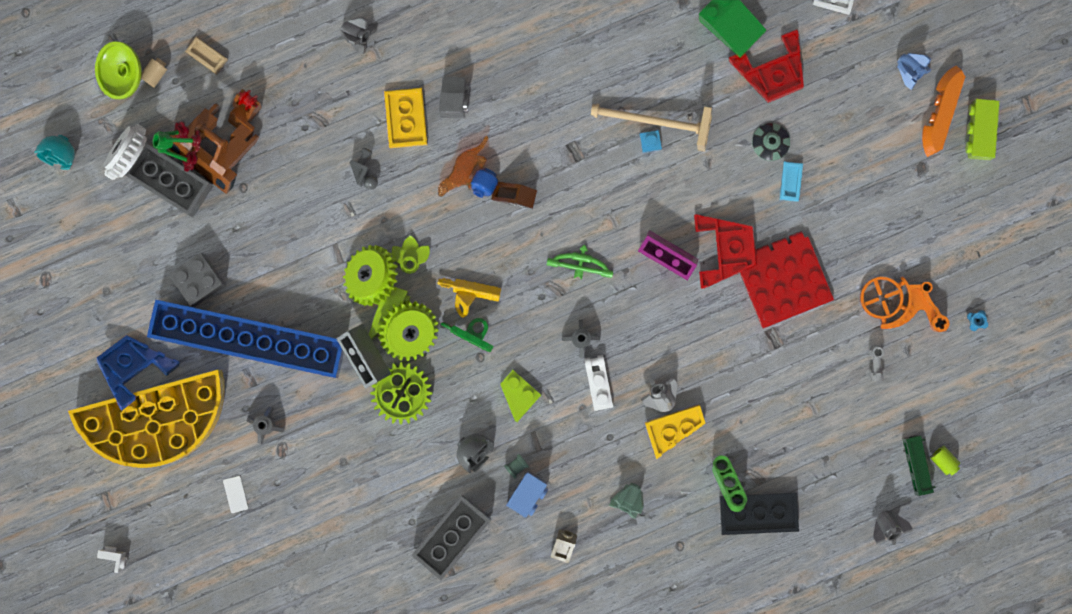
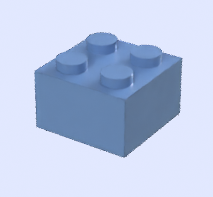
[506,471,548,518]

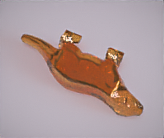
[438,136,488,197]

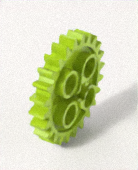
[370,362,433,425]

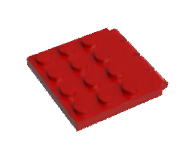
[740,231,834,329]

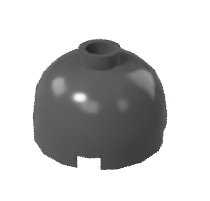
[457,434,494,473]

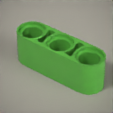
[712,455,747,512]

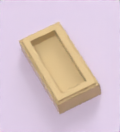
[185,36,228,75]

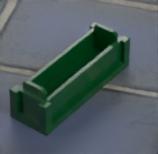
[902,435,936,496]

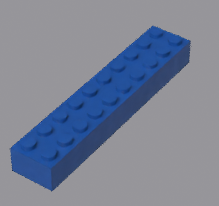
[147,299,344,378]

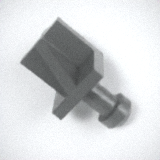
[349,148,378,190]

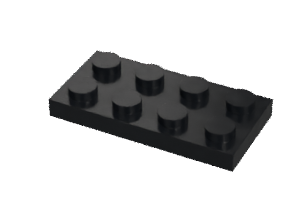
[719,492,799,535]

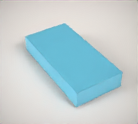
[779,161,803,202]

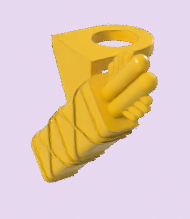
[437,278,501,318]

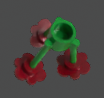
[153,121,201,172]

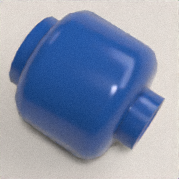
[470,168,498,198]

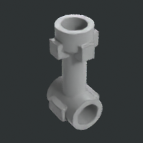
[869,345,885,381]

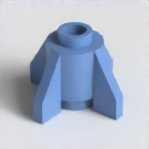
[897,53,932,90]

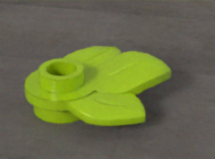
[392,236,430,274]

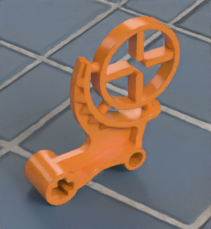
[860,276,950,332]

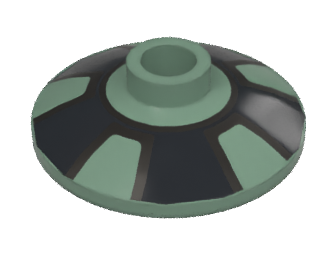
[752,123,790,161]

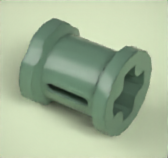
[504,454,529,479]

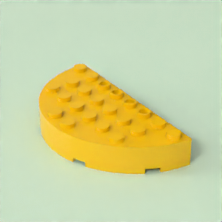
[68,370,225,468]

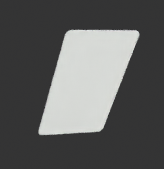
[223,476,248,513]

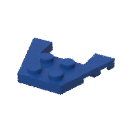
[97,335,180,410]

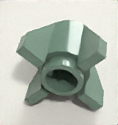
[609,483,644,519]

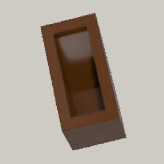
[491,182,537,209]

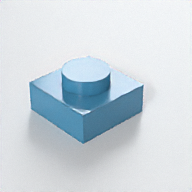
[639,130,662,153]

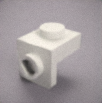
[97,546,127,573]

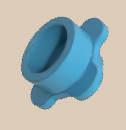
[967,310,988,331]

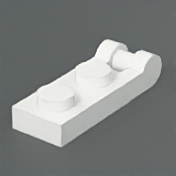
[584,355,613,411]

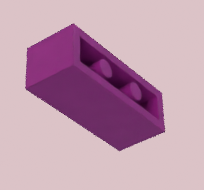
[638,230,699,281]

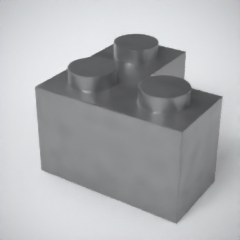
[439,77,469,119]

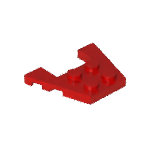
[729,29,804,103]
[694,214,757,289]

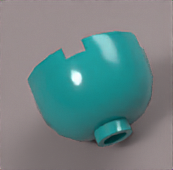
[34,134,75,170]

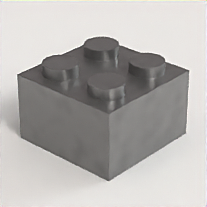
[168,253,226,307]

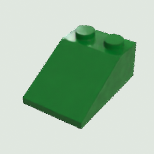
[698,0,767,58]

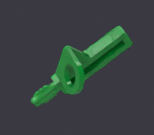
[441,318,494,352]

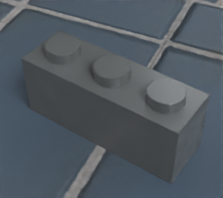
[336,324,391,389]

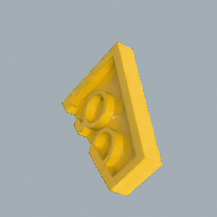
[644,404,706,459]

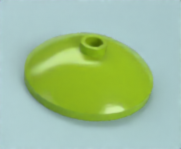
[95,42,141,99]

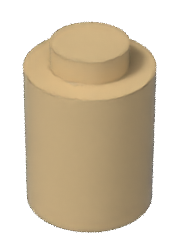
[141,58,168,88]

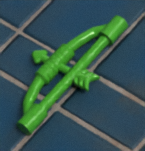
[547,245,613,280]

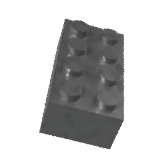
[125,143,213,218]
[411,494,492,580]

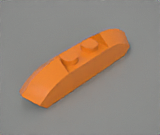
[922,65,965,157]

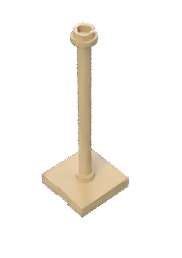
[591,103,712,152]

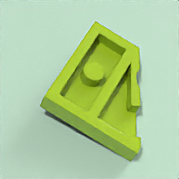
[500,370,541,422]

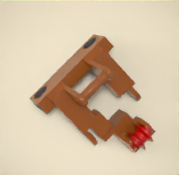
[168,89,262,194]

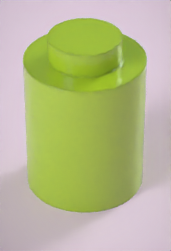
[930,445,960,476]

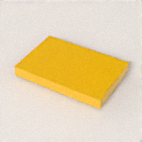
[384,88,428,149]

